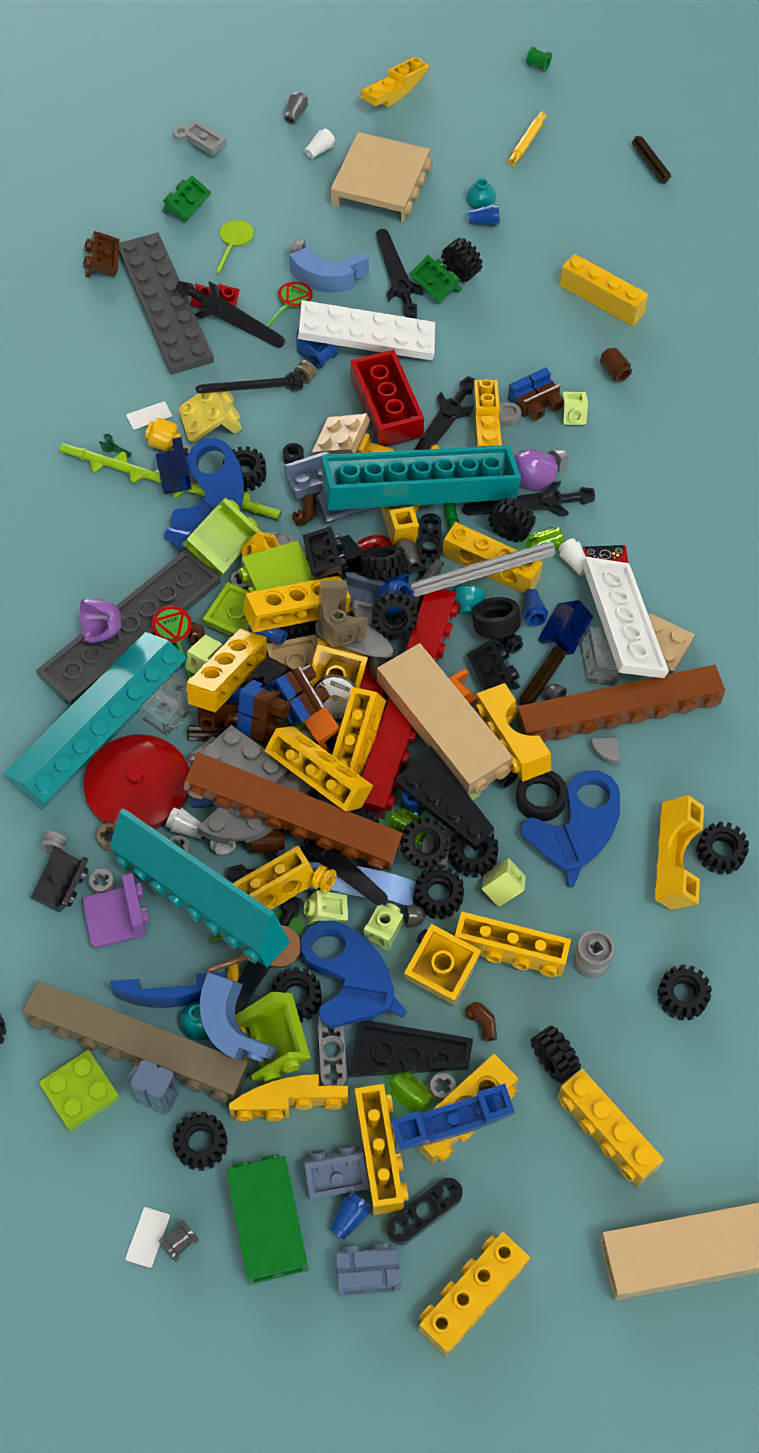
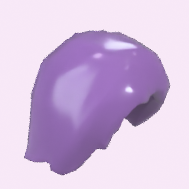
[514,449,558,491]
[79,599,122,643]

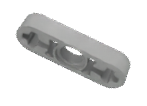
[318,1016,347,1086]

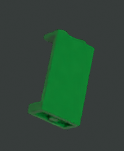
[226,1154,309,1285]

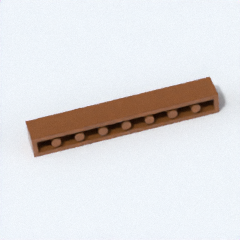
[516,665,726,742]
[184,752,403,870]

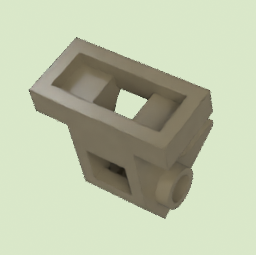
[317,580,368,648]

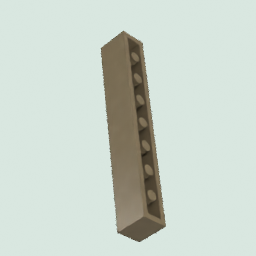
[22,981,249,1103]

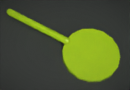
[216,220,254,274]

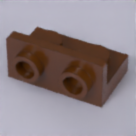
[83,231,119,278]

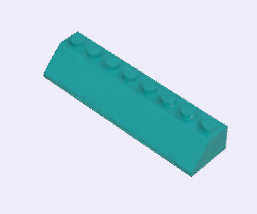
[321,445,521,510]
[3,632,187,810]
[110,808,290,968]

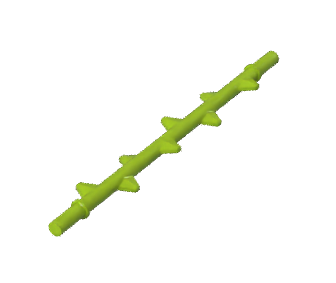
[60,443,282,520]

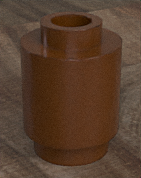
[600,348,632,382]
[247,828,285,854]

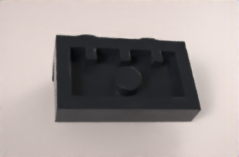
[303,526,349,580]
[467,639,520,691]

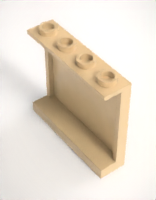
[331,132,433,223]

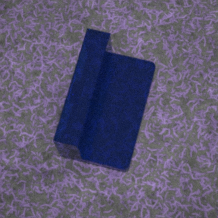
[155,437,192,494]
[538,600,594,655]

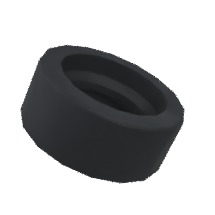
[472,597,521,639]
[515,770,568,822]

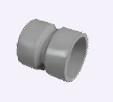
[574,930,615,978]

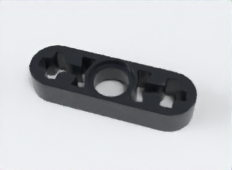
[418,513,442,576]
[387,1178,463,1245]

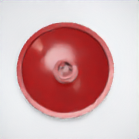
[83,734,189,830]

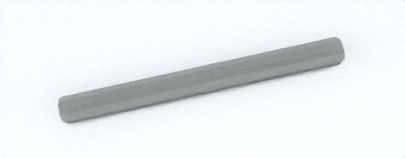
[410,541,555,597]

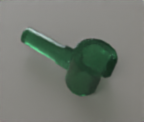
[99,434,132,458]

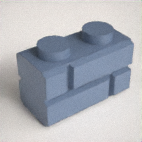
[128,1059,179,1115]
[336,1243,401,1296]

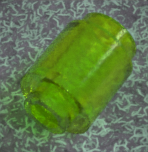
[526,527,565,551]
[388,807,428,844]
[389,1071,434,1114]

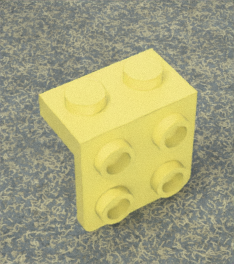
[179,382,242,443]

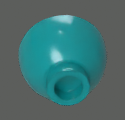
[466,179,496,208]
[452,585,486,615]
[180,1001,209,1040]

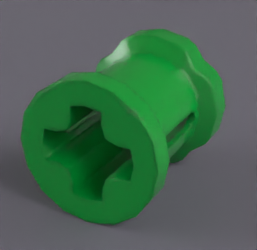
[526,47,552,71]

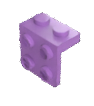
[83,873,150,948]

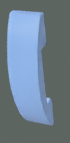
[306,862,416,908]

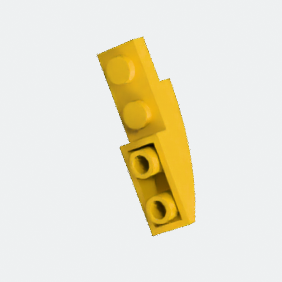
[360,57,430,107]
[474,379,502,447]
[229,1074,348,1122]

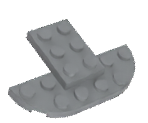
[197,725,321,844]

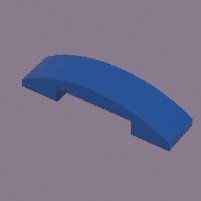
[110,972,226,1008]
[391,1084,515,1150]

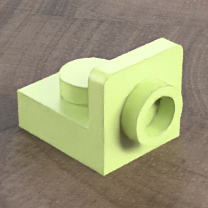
[562,392,588,425]
[303,890,348,926]

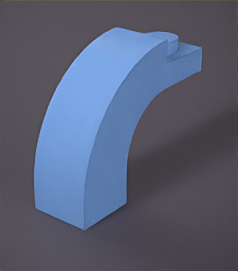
[289,246,369,292]
[200,972,278,1062]

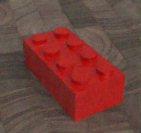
[350,350,425,446]

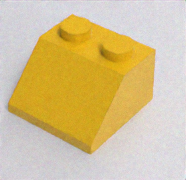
[310,637,368,688]
[404,924,482,1006]

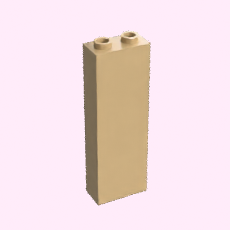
[377,643,513,795]
[599,1203,759,1301]

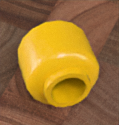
[144,418,181,452]

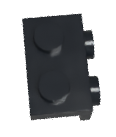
[30,848,89,912]

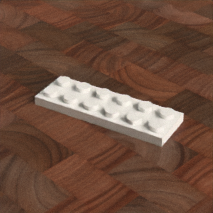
[298,300,435,361]
[582,557,669,678]

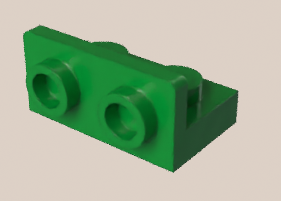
[162,175,212,223]
[409,255,462,304]

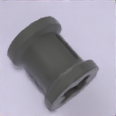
[158,1220,199,1262]

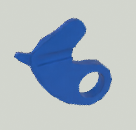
[171,438,244,530]
[520,770,620,887]
[301,920,407,1028]

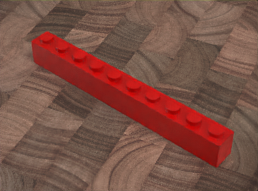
[357,589,459,820]

